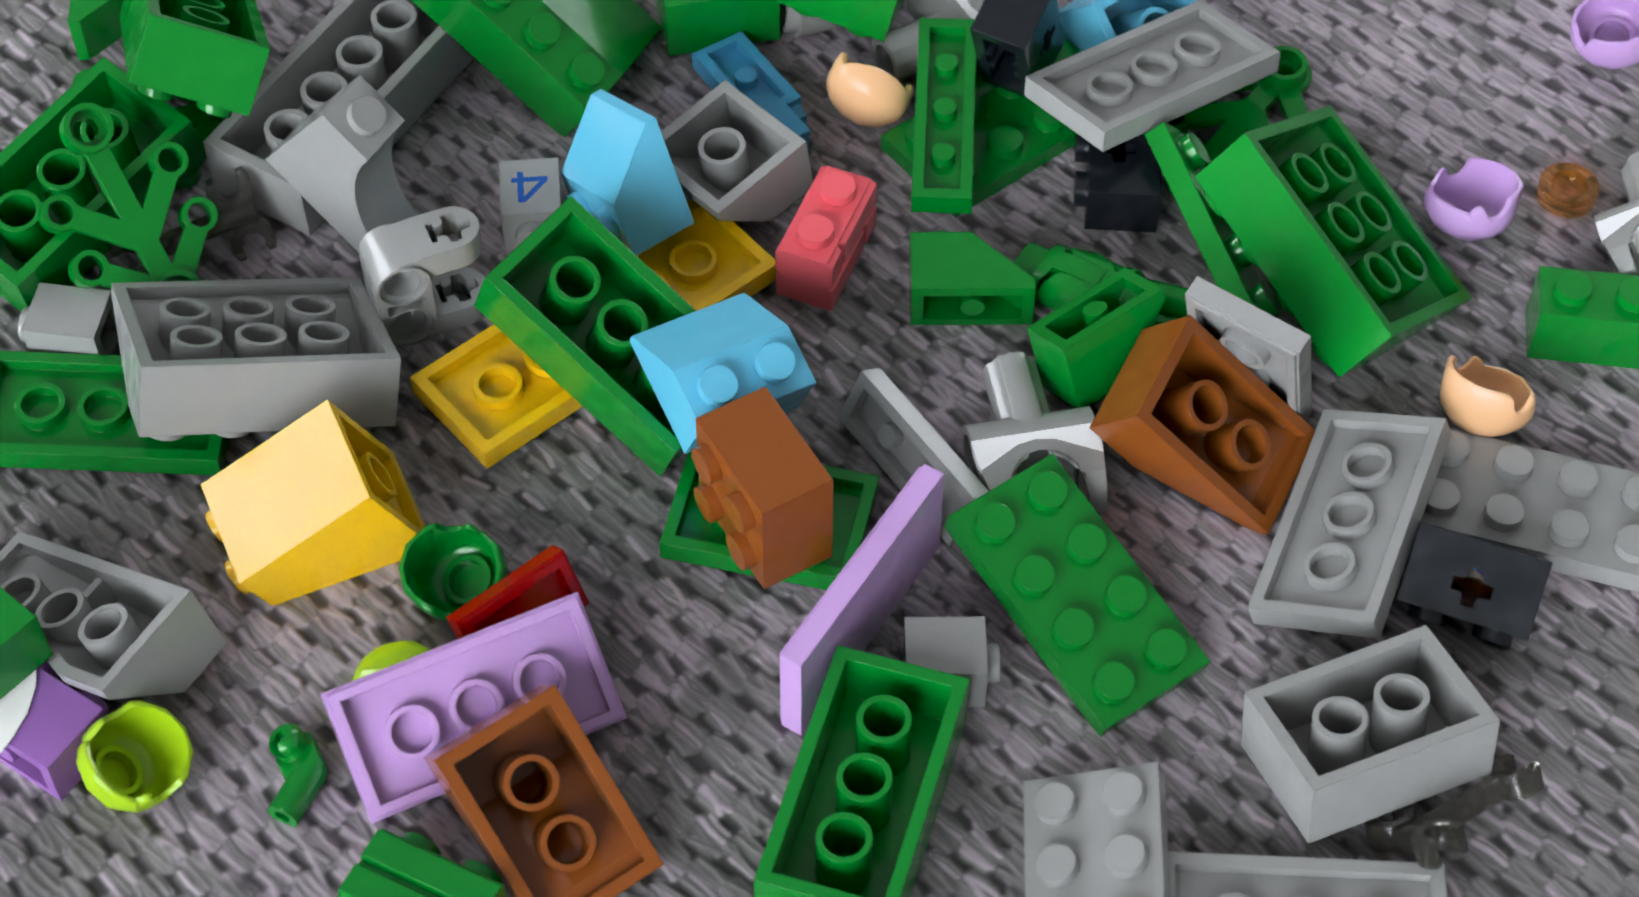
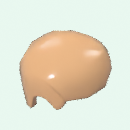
[826,52,914,128]
[1439,355,1536,437]

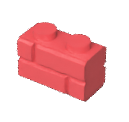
[775,165,877,311]

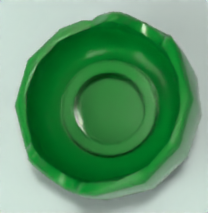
[398,523,509,622]

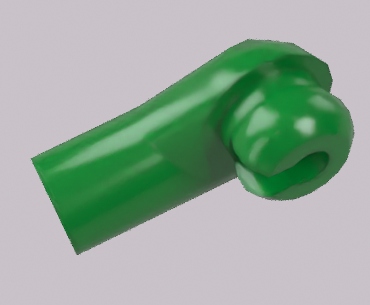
[267,723,328,827]

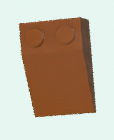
[1089,315,1315,535]
[424,684,664,897]

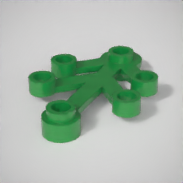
[1165,46,1312,197]
[38,103,218,289]

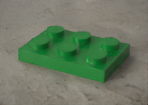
[659,452,879,590]

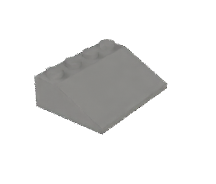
[111,277,401,441]

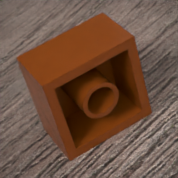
[691,386,833,589]

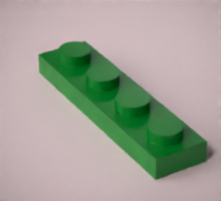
[911,18,976,214]
[1144,122,1283,319]

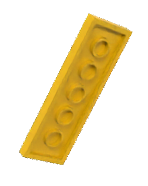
[410,199,778,469]

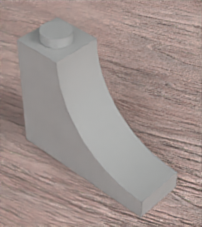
[265,75,417,252]

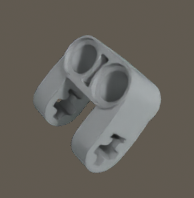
[359,206,485,346]

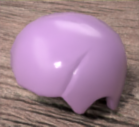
[1570,0,1639,70]
[1424,157,1524,241]

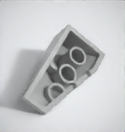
[0,531,227,700]

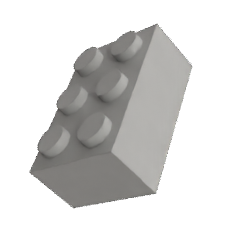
[1241,625,1500,844]

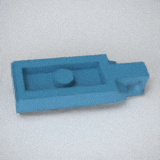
[692,31,811,155]

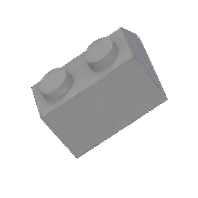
[661,80,813,221]

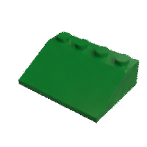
[412,0,662,137]
[1195,105,1472,377]

